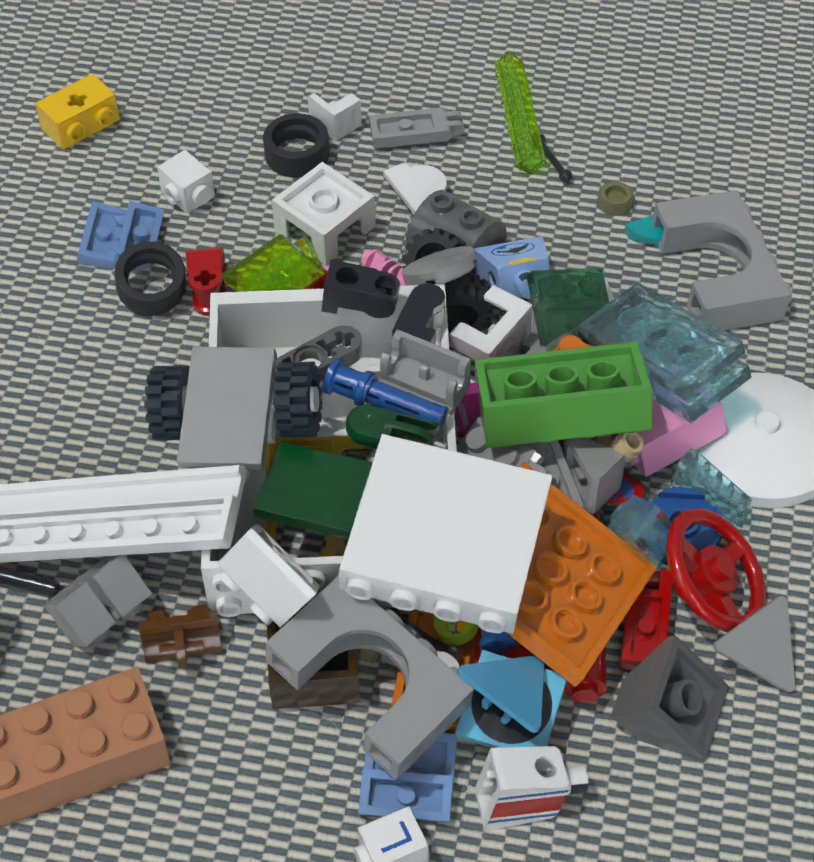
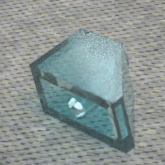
[607,495,672,566]

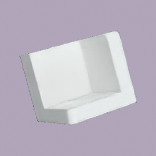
[308,93,362,141]

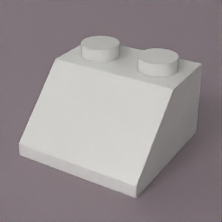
[217,524,320,627]

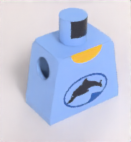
[474,236,551,299]

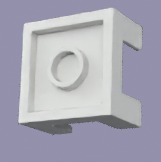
[272,162,376,265]
[449,285,532,384]

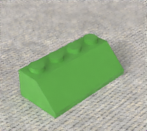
[475,342,652,448]

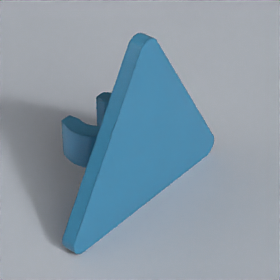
[457,656,544,733]

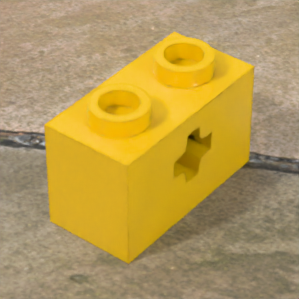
[35,73,120,150]

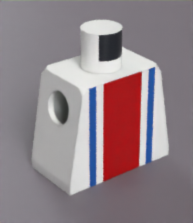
[474,746,588,831]

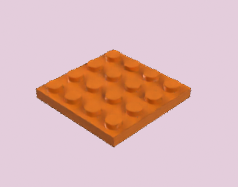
[506,461,657,687]

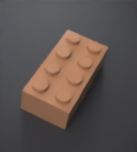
[0,666,171,828]

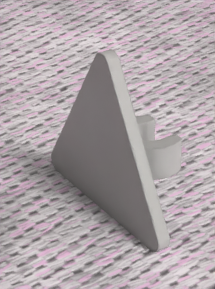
[713,596,795,692]

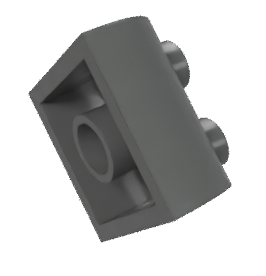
[405,190,507,272]

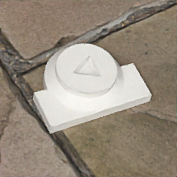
[383,162,447,214]

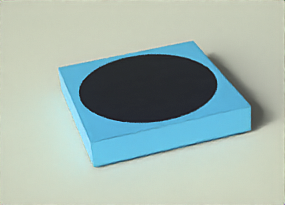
[455,650,567,748]

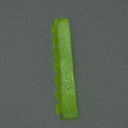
[495,51,547,176]

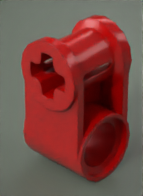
[186,246,227,316]

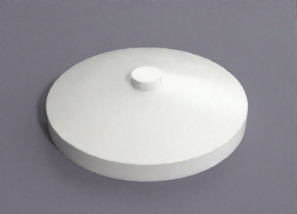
[686,372,814,508]

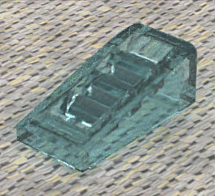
[672,448,752,528]

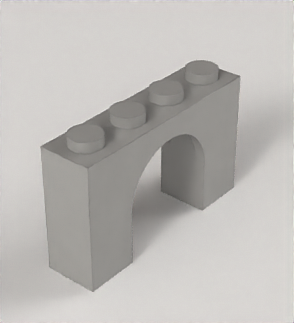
[651,190,792,335]
[266,576,474,780]

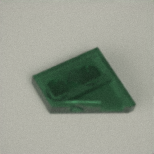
[526,268,610,347]

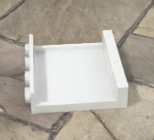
[339,434,552,634]

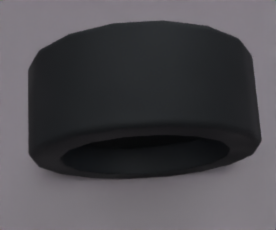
[263,113,330,178]
[114,241,186,315]

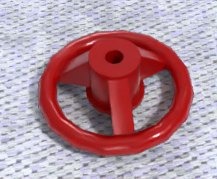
[665,508,767,632]

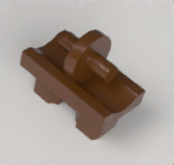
[139,604,222,668]

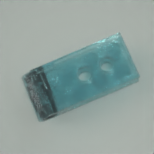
[573,282,752,423]

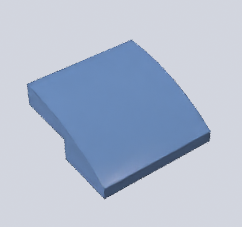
[76,200,164,268]
[358,727,457,823]

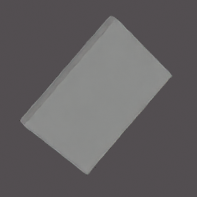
[177,347,277,470]

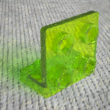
[222,234,325,292]

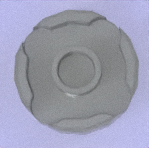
[402,246,478,285]

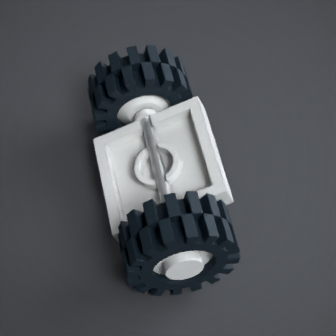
[144,361,322,444]

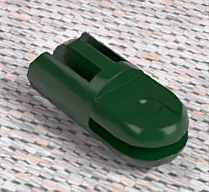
[346,405,440,450]

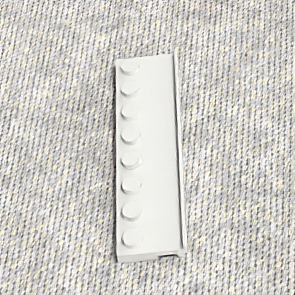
[0,465,250,563]

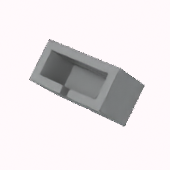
[43,555,152,648]

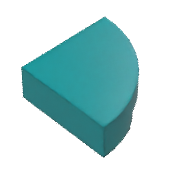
[624,215,664,248]

